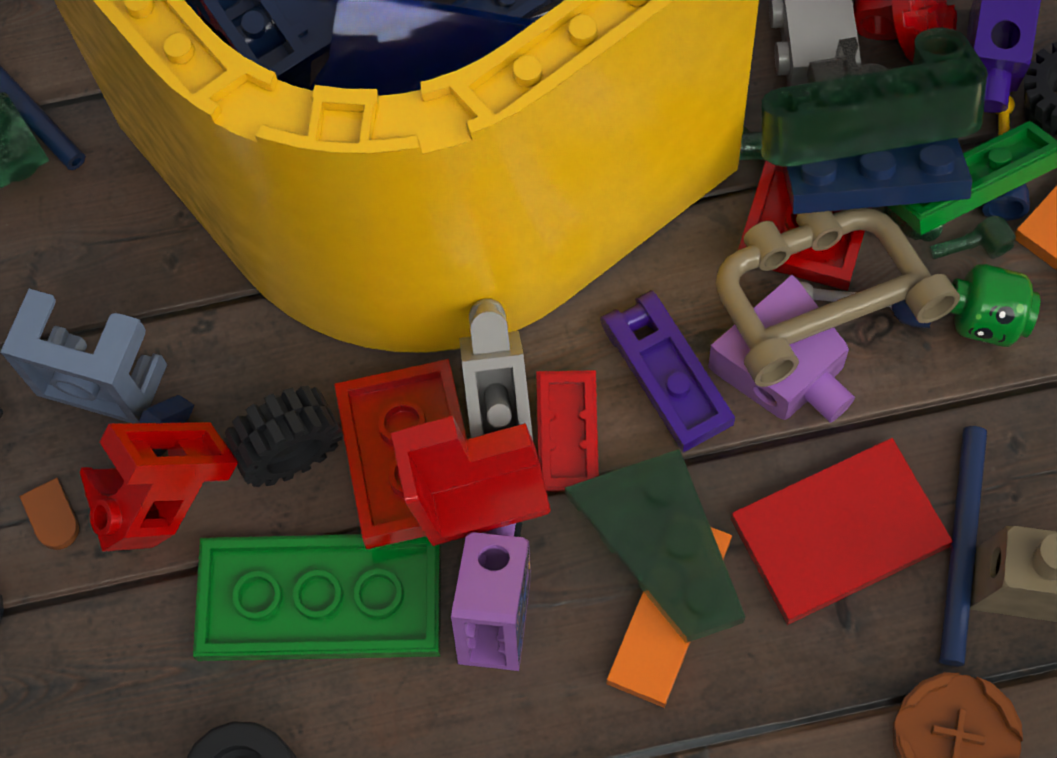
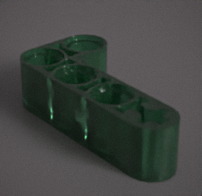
[761,28,988,166]

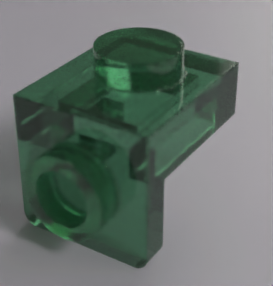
[0,92,50,188]

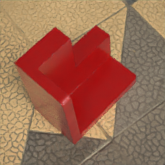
[390,415,551,546]

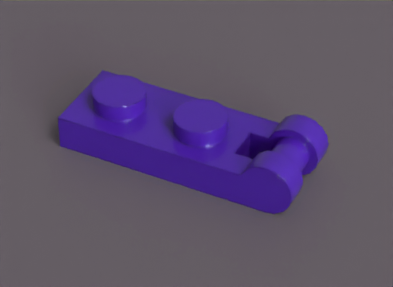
[600,290,735,453]

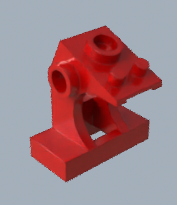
[80,422,238,552]

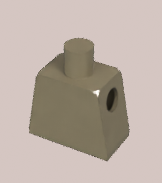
[970,526,1057,622]

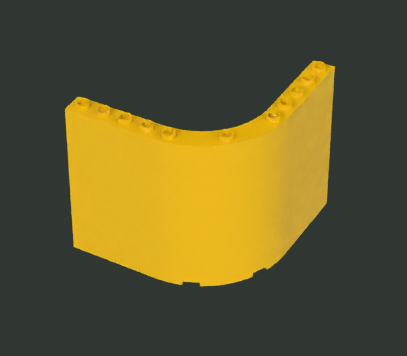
[54,0,759,353]

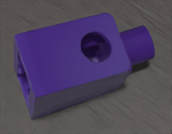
[961,0,1041,113]

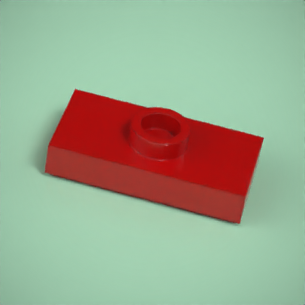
[536,370,599,492]

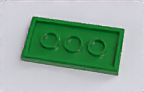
[193,534,441,661]

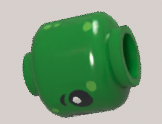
[949,264,1041,347]

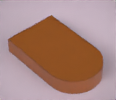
[19,478,79,550]

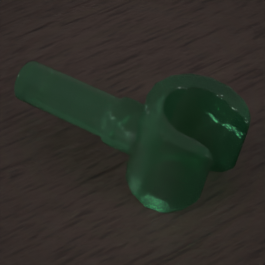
[929,216,1016,260]

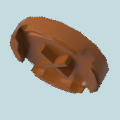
[893,672,1023,758]

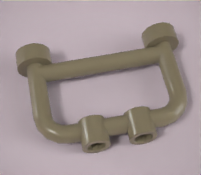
[715,208,960,387]

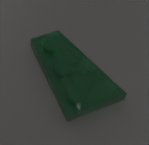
[565,449,746,643]

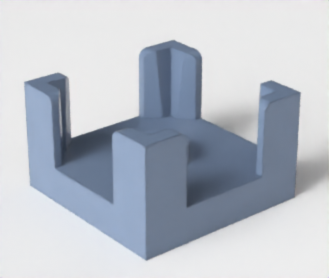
[0,288,167,423]

